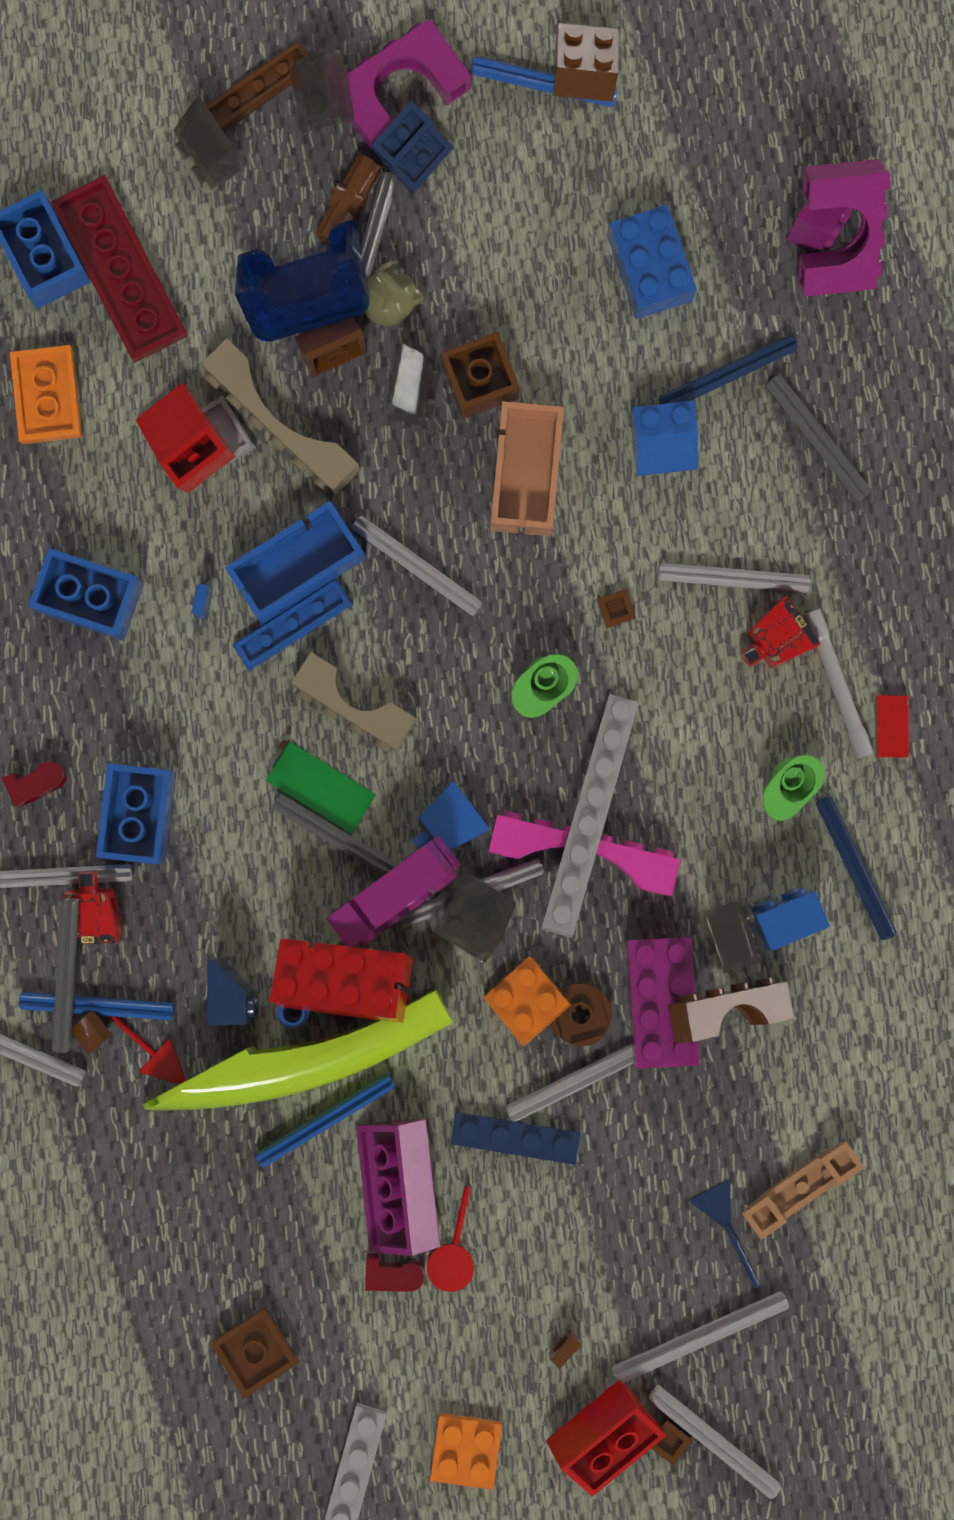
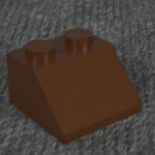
[294,312,367,378]

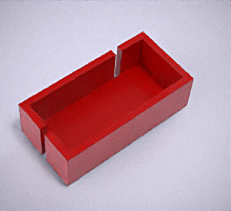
[269,938,413,1023]

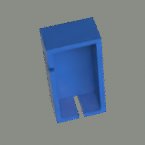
[225,501,366,625]

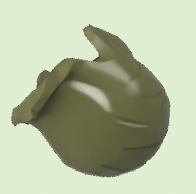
[360,260,426,326]

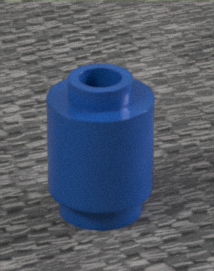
[277,1007,312,1029]

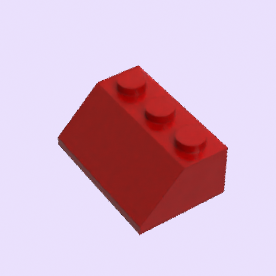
[546,1379,666,1497]

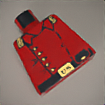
[740,596,821,669]
[57,871,123,944]

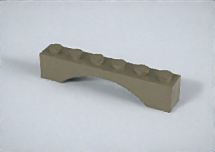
[201,338,360,497]

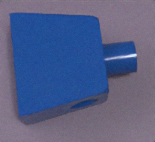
[412,781,490,851]

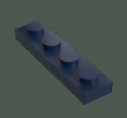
[451,1112,580,1165]

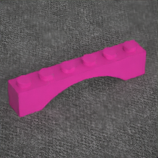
[488,811,681,896]

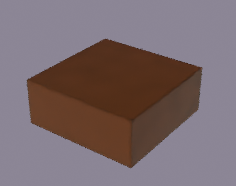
[597,589,636,629]
[72,1011,112,1055]
[549,1329,581,1369]
[651,1418,692,1466]

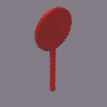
[427,1186,474,1292]

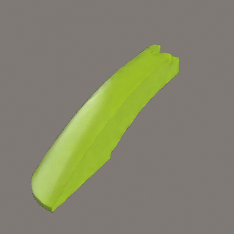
[142,988,453,1111]

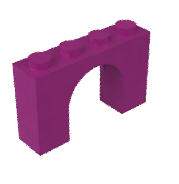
[330,19,471,155]
[798,159,890,297]

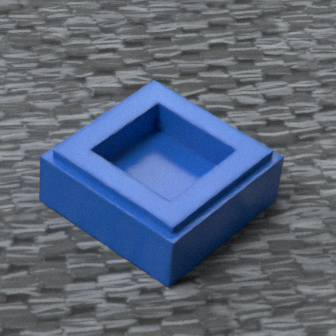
[192,584,213,620]

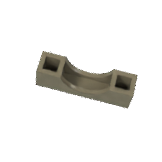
[291,652,417,753]

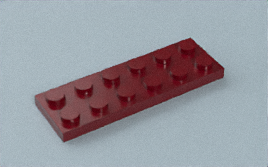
[51,175,188,363]

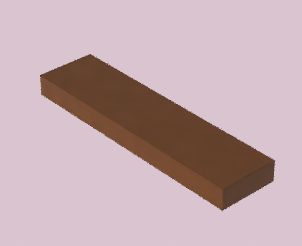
[201,41,316,135]

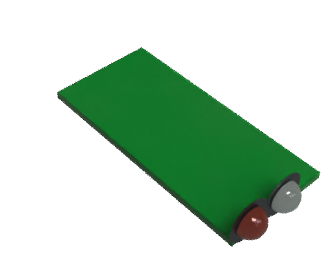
[265,739,376,834]

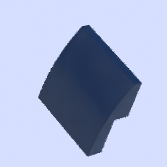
[371,100,454,194]

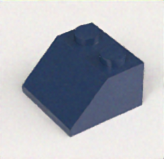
[207,958,259,1025]

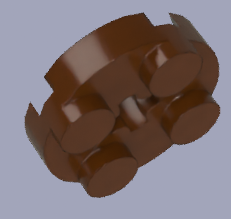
[551,983,612,1046]

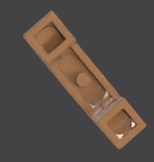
[742,1140,865,1240]

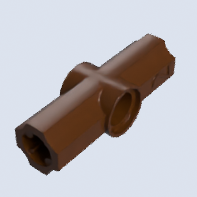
[315,155,381,249]

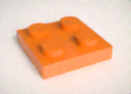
[483,956,572,1046]
[430,1413,502,1490]

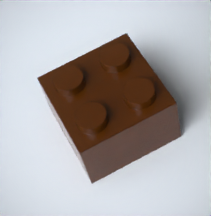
[553,23,619,102]
[440,332,520,420]

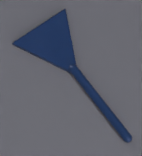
[688,1179,760,1288]

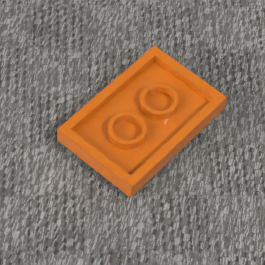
[10,345,83,444]

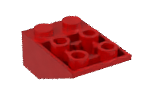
[135,382,236,493]

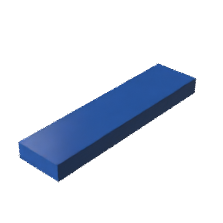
[232,578,352,671]

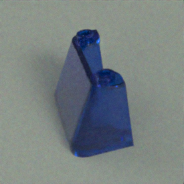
[235,219,369,342]

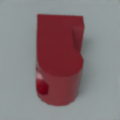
[1,761,67,808]
[365,1253,424,1292]

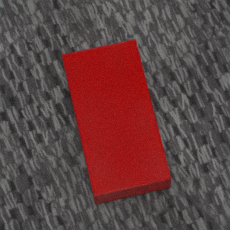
[875,695,909,758]

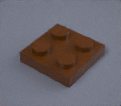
[210,1306,299,1399]

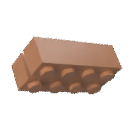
[490,401,564,536]

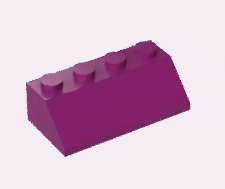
[356,1119,440,1256]

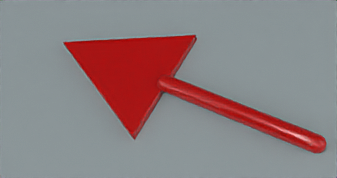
[110,1016,186,1084]

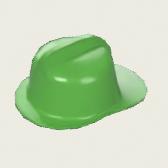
[511,654,578,718]
[763,755,825,821]

